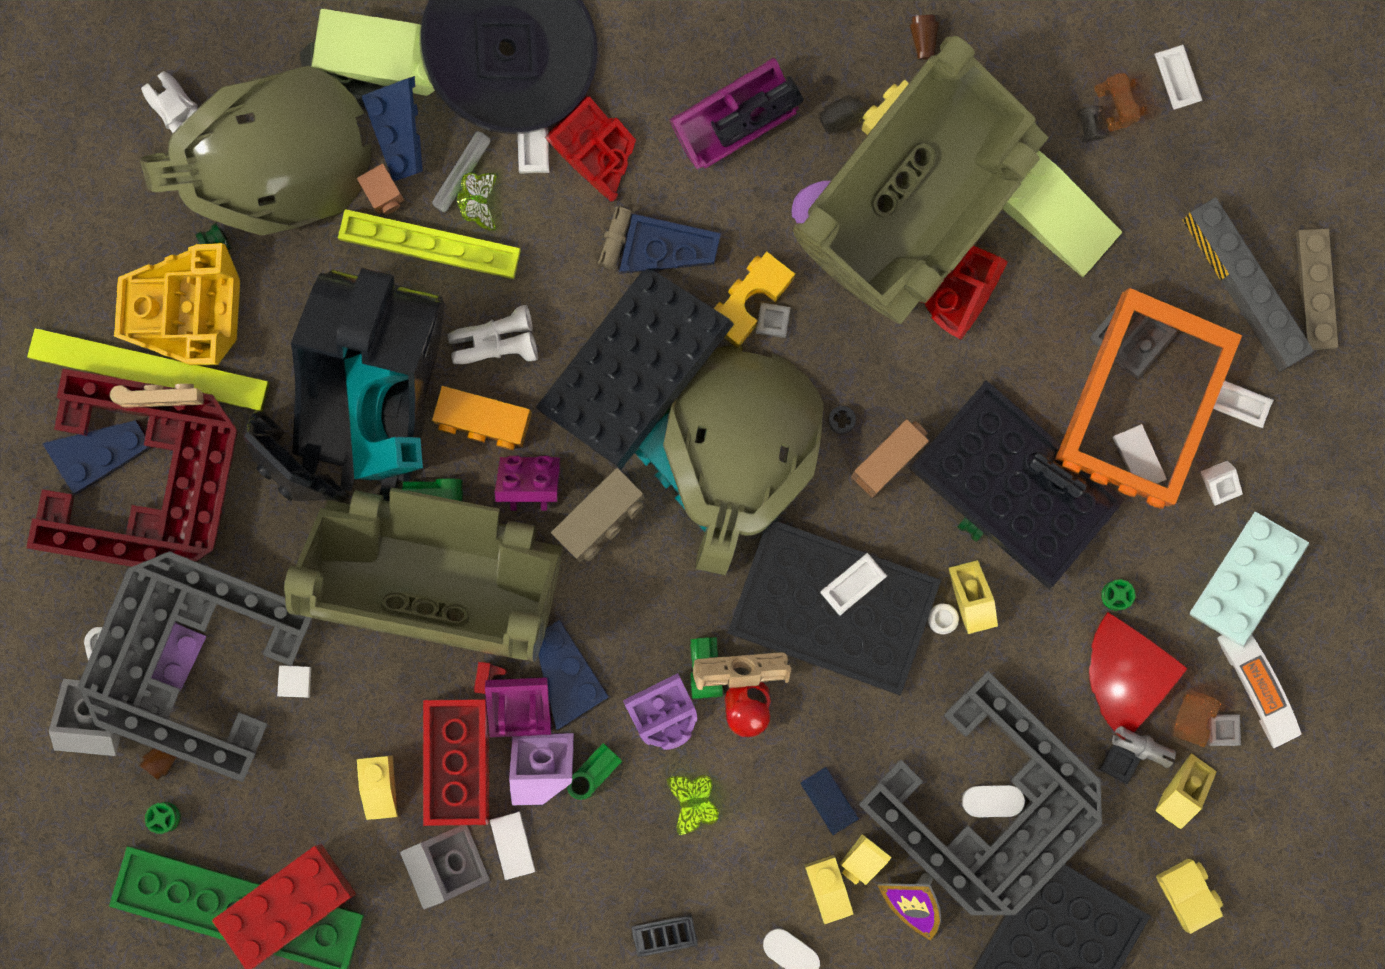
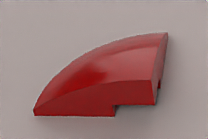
[922,246,1008,340]
[1088,612,1188,739]

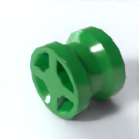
[1101,579,1135,611]
[145,802,181,834]

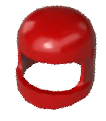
[725,682,771,737]

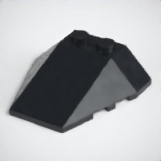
[244,411,349,501]

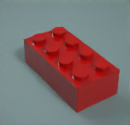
[423,700,489,826]
[212,844,356,969]

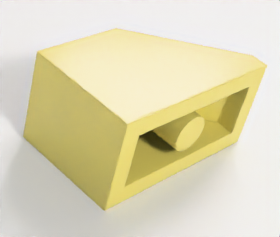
[949,560,998,634]
[1155,753,1217,829]
[357,755,398,820]
[840,834,891,885]
[804,855,853,924]

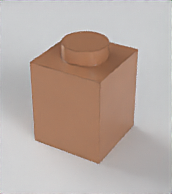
[357,163,405,215]

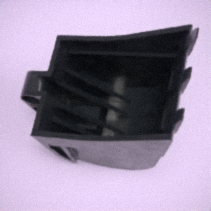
[291,267,444,501]

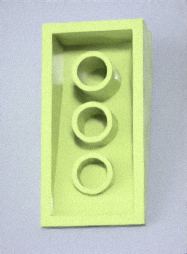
[311,9,435,96]
[1003,151,1122,277]

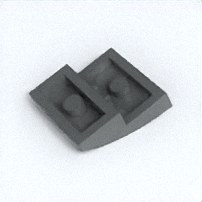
[1090,306,1177,380]

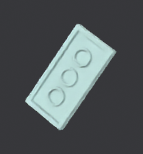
[1190,512,1309,647]

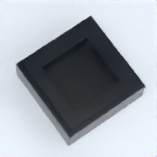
[1099,744,1141,785]

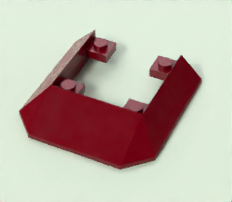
[26,369,238,567]

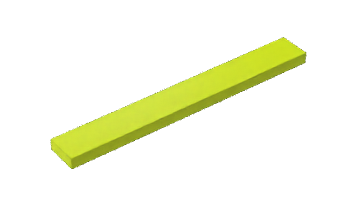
[27,328,270,412]

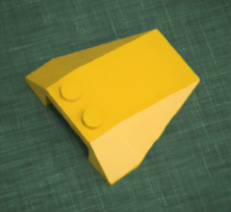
[114,243,240,365]

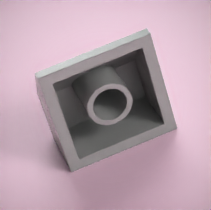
[49,679,121,756]
[400,825,490,910]

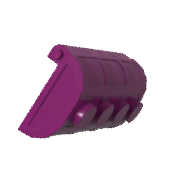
[669,58,799,169]

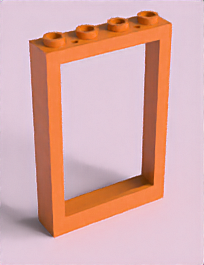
[1055,288,1242,509]

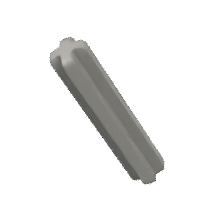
[432,131,490,212]

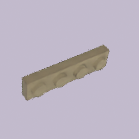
[1296,228,1338,350]

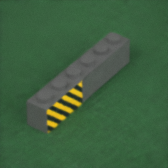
[1183,197,1314,372]

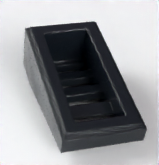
[631,913,698,957]

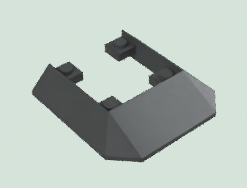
[78,552,312,782]
[858,671,1102,915]

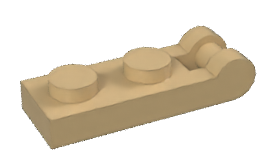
[110,384,203,408]

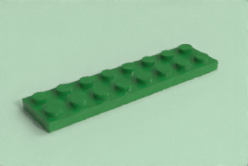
[109,846,365,969]

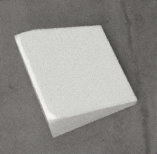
[1201,461,1243,506]

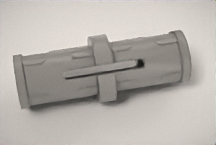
[1112,726,1176,768]

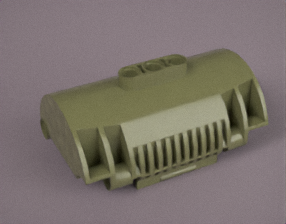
[793,36,1049,324]
[284,487,563,662]

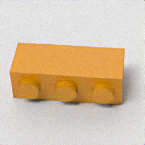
[432,386,532,451]

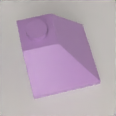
[509,733,574,805]

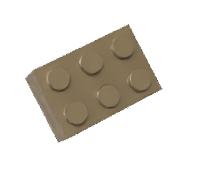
[551,468,645,562]

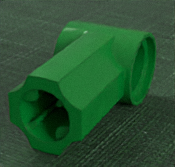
[402,479,463,501]
[690,637,723,699]
[567,743,622,800]

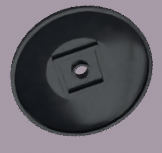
[419,0,597,134]

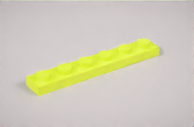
[338,209,521,279]

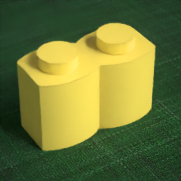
[1156,859,1223,934]

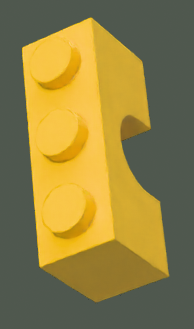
[714,252,795,347]

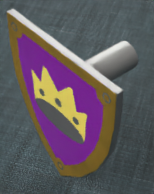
[877,873,941,941]

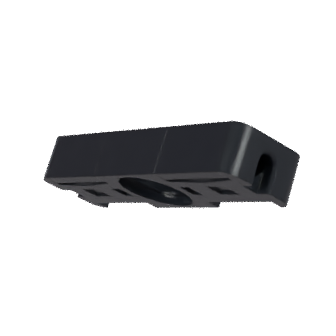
[711,76,804,147]

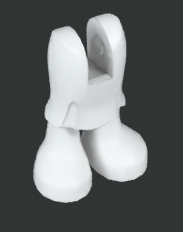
[141,71,198,133]
[448,305,538,364]

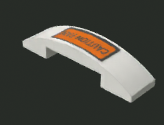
[1217,635,1302,748]

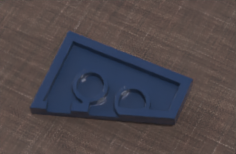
[362,76,423,181]
[619,214,721,274]
[42,420,152,495]
[538,620,609,730]

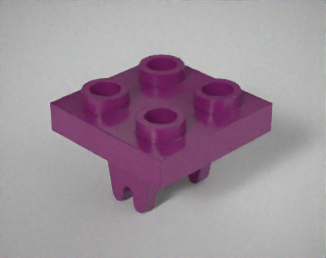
[495,456,561,511]
[485,678,551,737]

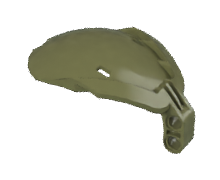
[140,65,371,235]
[663,346,824,576]

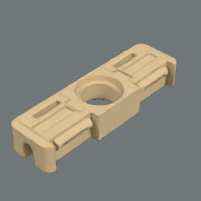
[693,652,791,690]

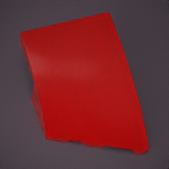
[545,96,636,202]

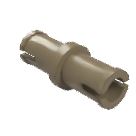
[597,207,634,270]

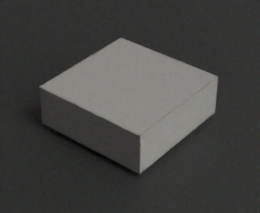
[756,303,791,338]
[1207,714,1241,746]

